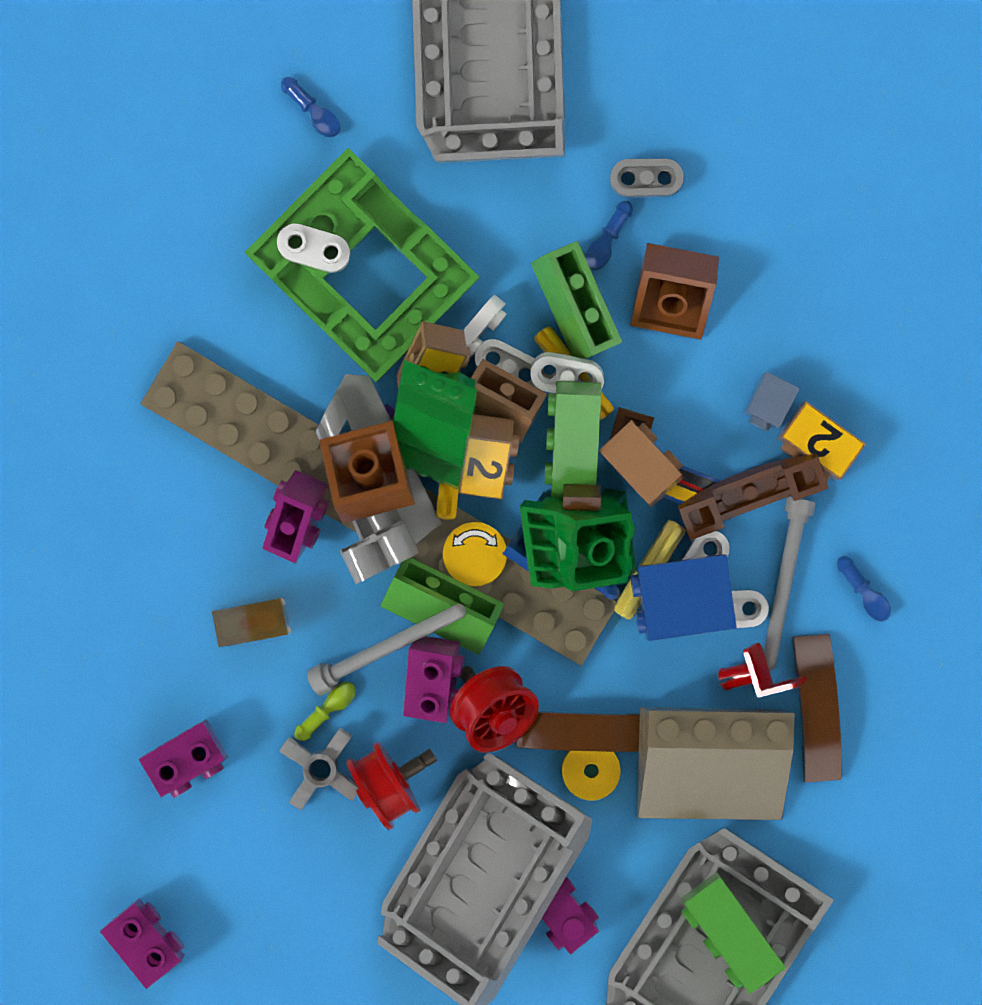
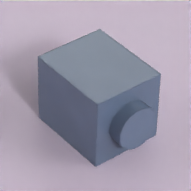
[743,372,800,432]

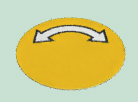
[443,522,507,586]

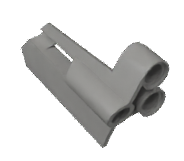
[316,374,441,584]

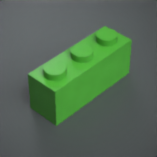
[531,241,622,359]
[545,381,601,498]
[380,557,504,655]
[681,872,786,994]

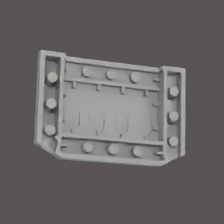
[412,0,566,163]
[377,753,592,1005]
[606,828,834,1005]

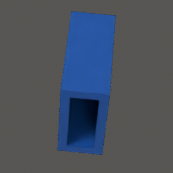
[630,554,737,641]

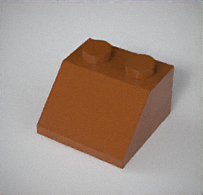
[630,243,719,340]
[320,421,415,523]

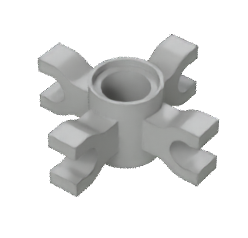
[279,727,358,811]

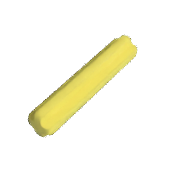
[614,520,685,619]

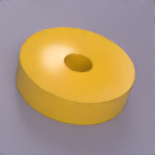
[562,751,621,801]

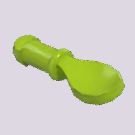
[294,681,356,741]

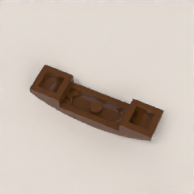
[678,454,829,541]
[793,634,842,783]
[516,711,640,752]

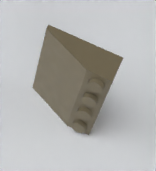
[637,707,794,820]

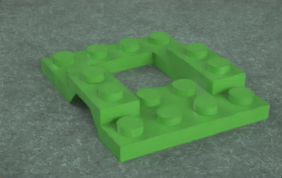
[244,148,480,383]

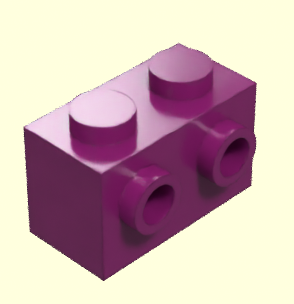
[262,470,329,564]
[403,636,465,723]
[138,719,229,798]
[541,876,599,955]
[100,898,185,989]

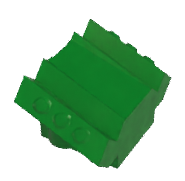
[393,360,477,489]
[520,489,636,592]

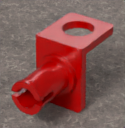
[718,642,807,698]

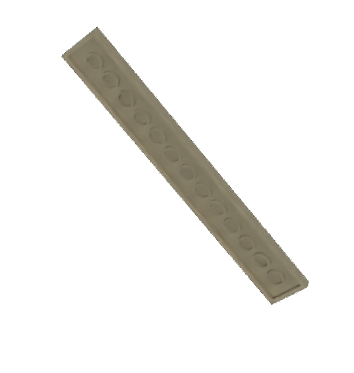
[140,341,617,666]

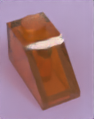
[212,597,291,647]

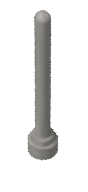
[764,497,816,671]
[307,604,466,696]

